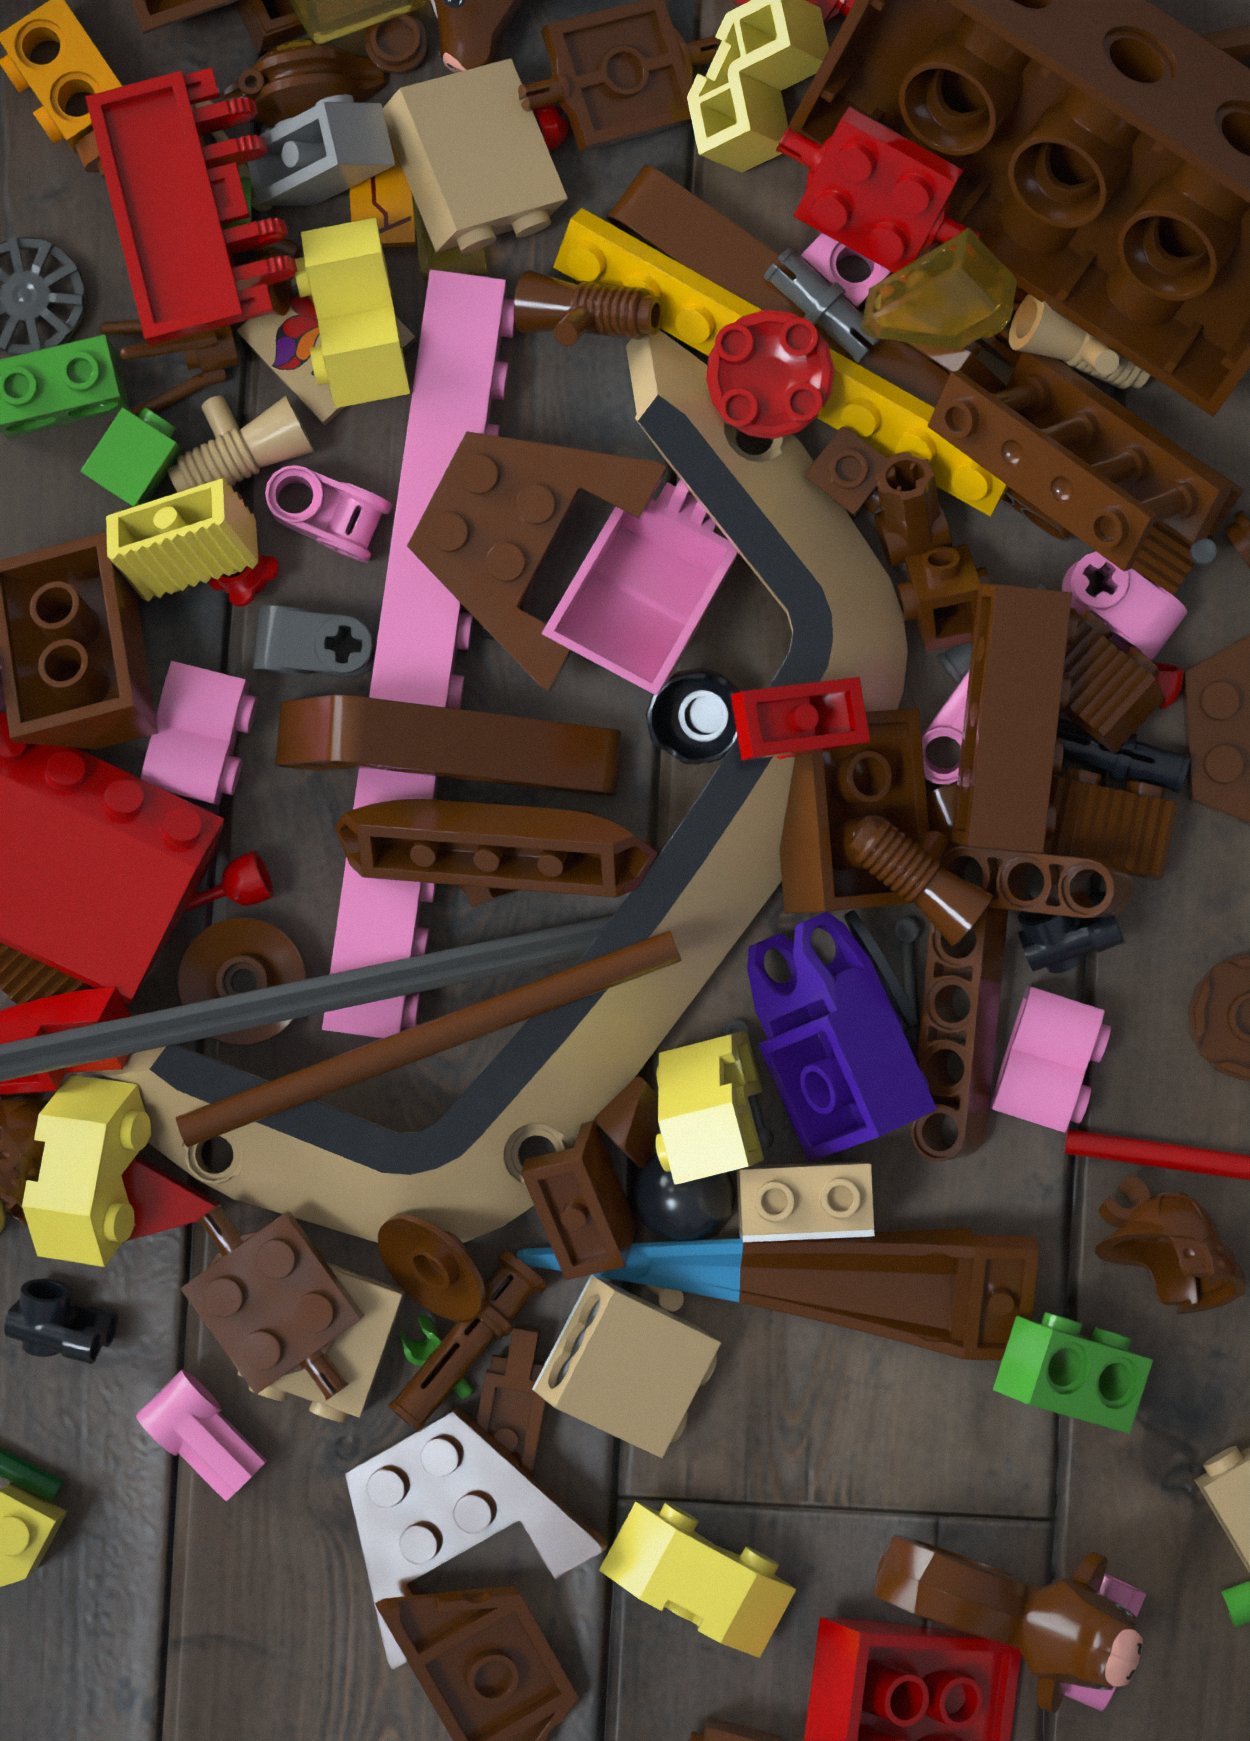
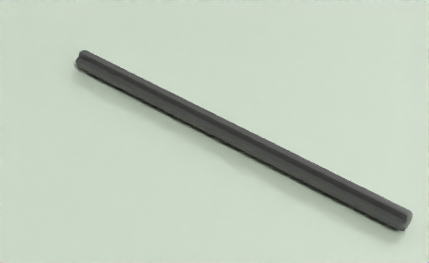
[0,915,613,1082]

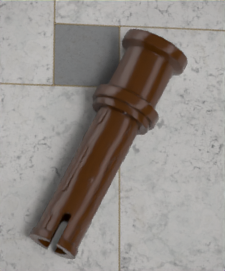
[387,1250,548,1432]

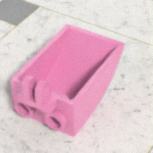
[541,479,738,696]

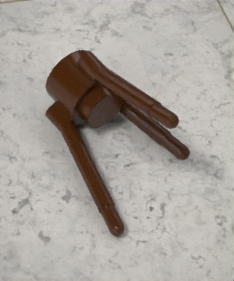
[99,320,239,428]

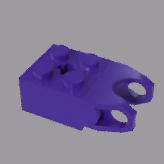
[747,911,937,1162]

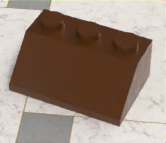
[0,531,158,749]

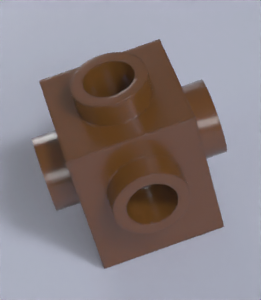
[897,544,991,652]

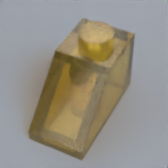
[861,228,1017,350]

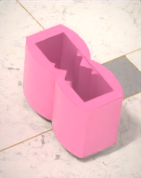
[141,661,258,805]
[989,986,1111,1133]

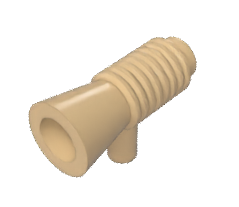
[1009,294,1150,389]
[167,395,315,492]

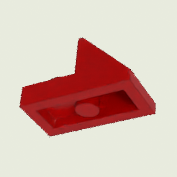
[731,677,870,761]

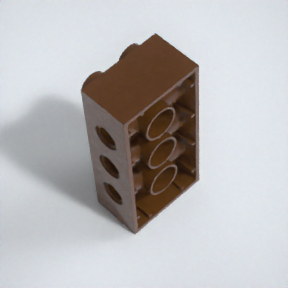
[788,0,1250,417]

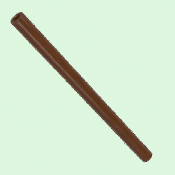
[176,930,682,1147]

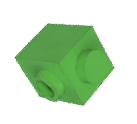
[80,407,183,507]

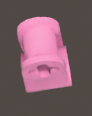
[265,465,393,563]
[1061,551,1188,661]

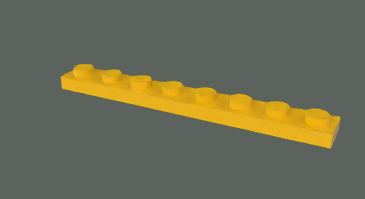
[553,208,1009,517]

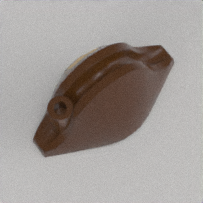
[222,39,387,128]

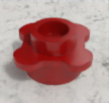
[208,546,280,607]

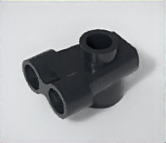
[1018,891,1125,973]
[4,1279,118,1364]

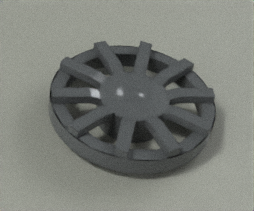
[0,237,86,356]

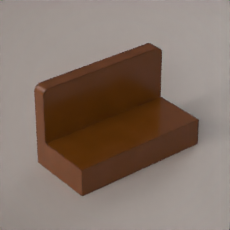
[521,1121,636,1280]

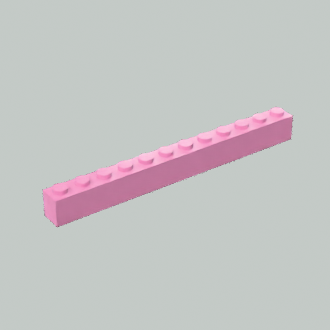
[322,270,515,1038]

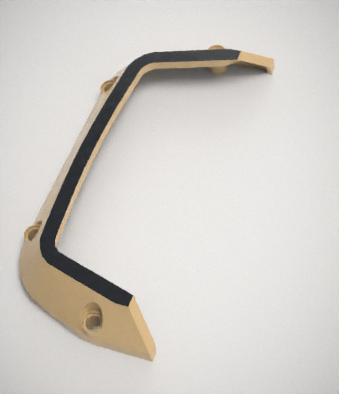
[76,330,908,1243]

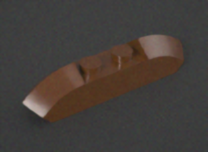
[334,799,658,898]

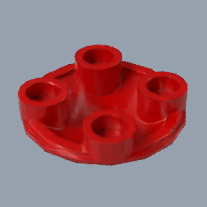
[706,310,835,439]

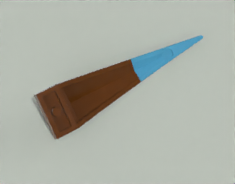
[517,1228,1040,1361]

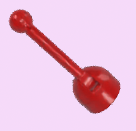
[184,850,274,913]

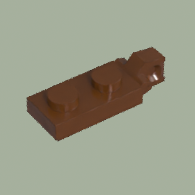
[476,1324,546,1477]

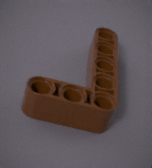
[275,695,621,795]
[910,846,1134,1161]

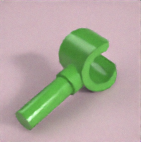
[399,1315,473,1399]
[1221,1581,1250,1628]

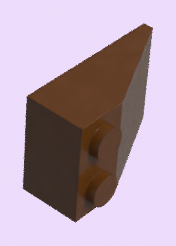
[779,708,929,914]

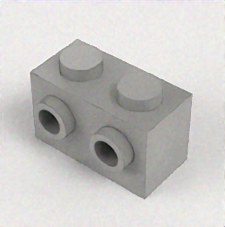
[247,94,395,206]

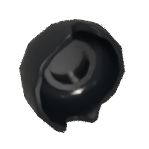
[645,668,740,765]
[633,1152,737,1241]

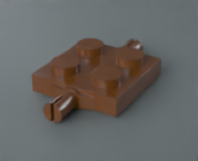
[518,0,722,152]
[180,1204,364,1401]

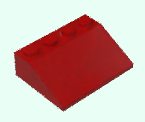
[0,712,224,1005]
[804,1617,1021,1741]

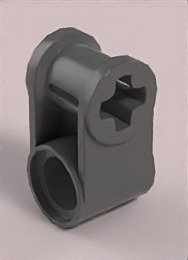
[253,605,377,678]

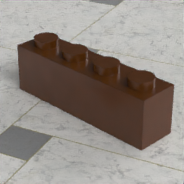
[951,584,1078,853]

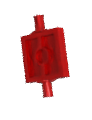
[776,107,981,279]

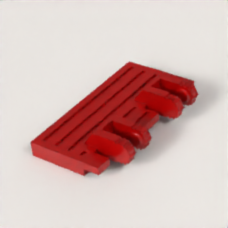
[85,68,298,346]

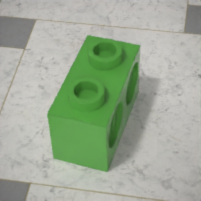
[0,334,130,439]
[993,1312,1153,1434]

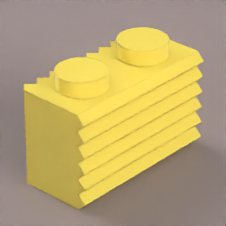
[106,477,258,602]

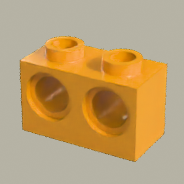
[0,0,122,155]

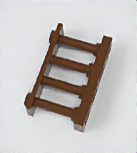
[927,352,1233,572]

